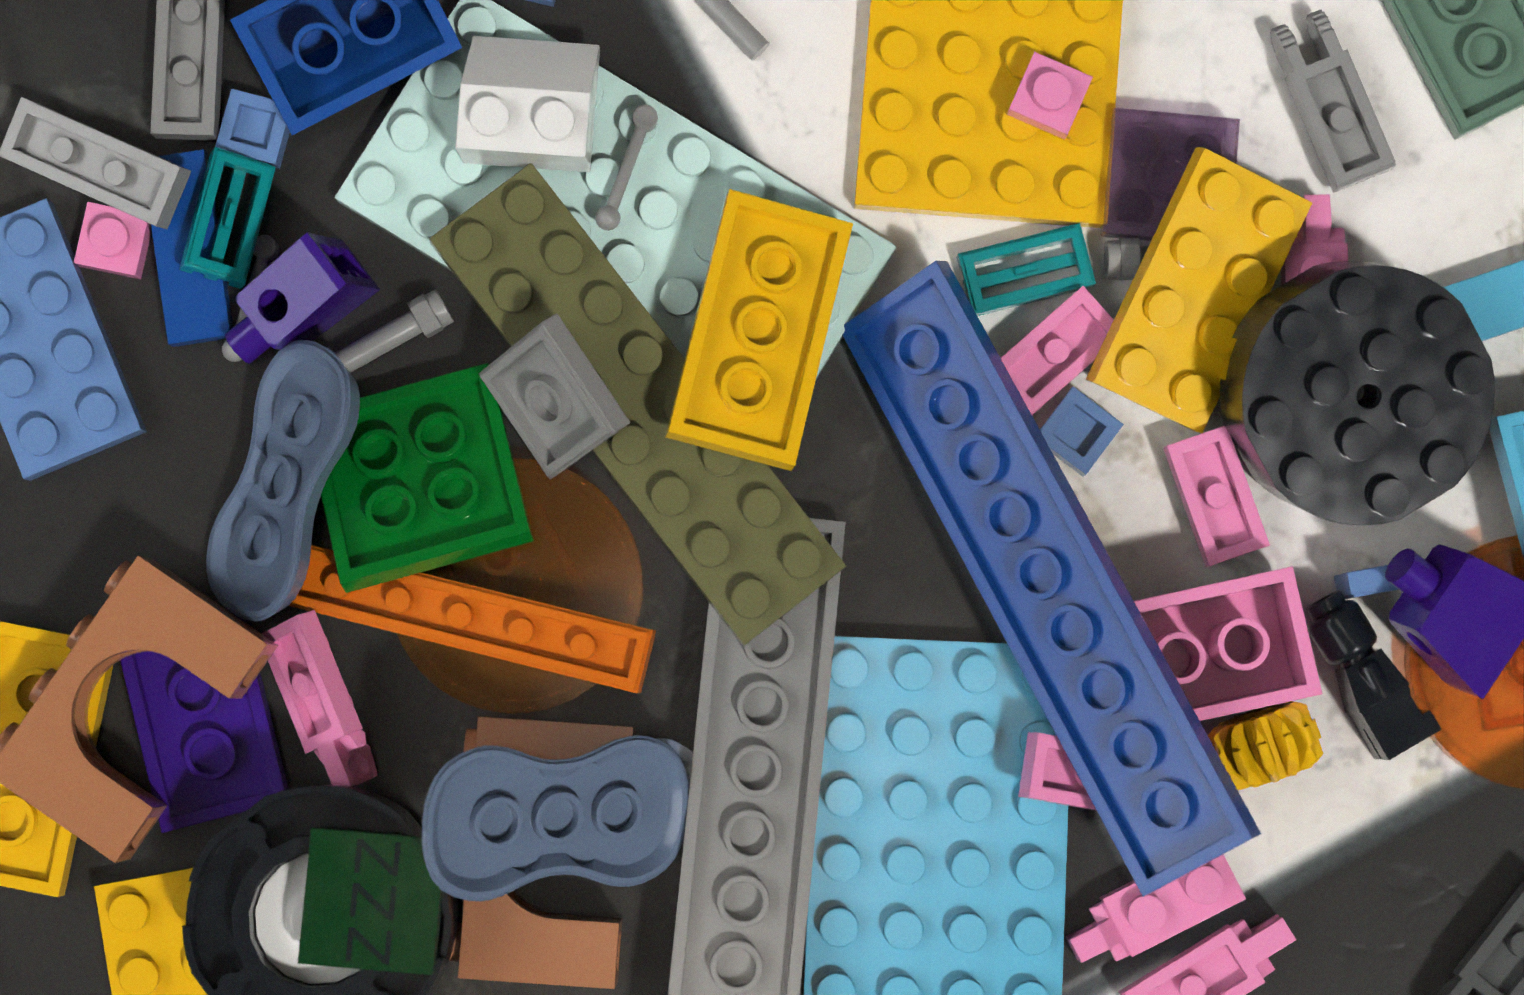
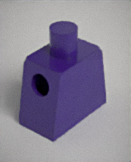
[225,232,380,364]
[1385,544,1524,700]

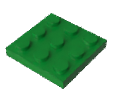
[321,363,534,593]

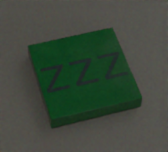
[298,827,443,975]

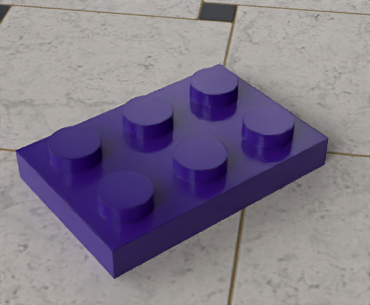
[120,615,289,833]

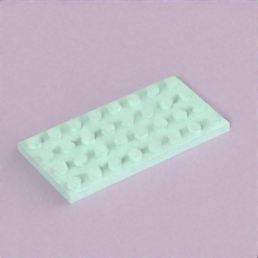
[334,0,897,379]

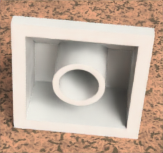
[455,36,600,172]

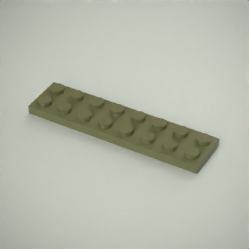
[429,163,846,647]

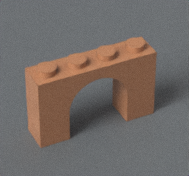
[0,555,278,863]
[449,716,636,989]

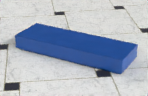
[151,149,233,347]

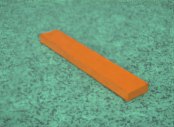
[289,545,656,694]

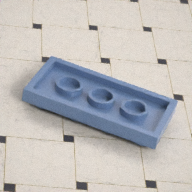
[0,198,147,481]

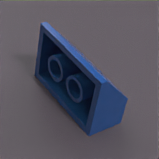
[230,0,463,135]

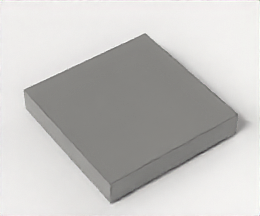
[479,313,631,479]

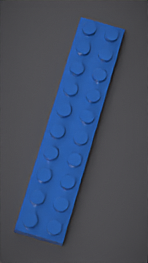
[842,260,1261,897]

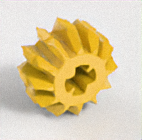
[1208,701,1324,790]

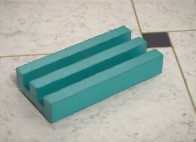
[179,147,276,289]
[956,223,1096,316]

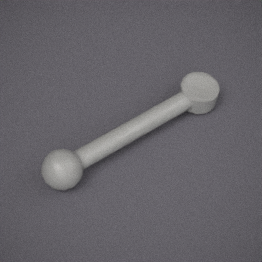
[595,105,658,231]
[222,235,280,362]

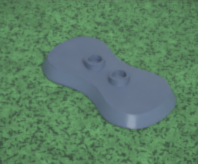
[206,340,360,622]
[422,735,689,901]

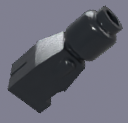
[1306,590,1442,760]

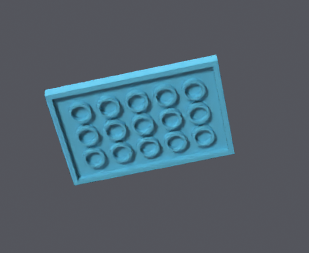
[803,636,1068,995]

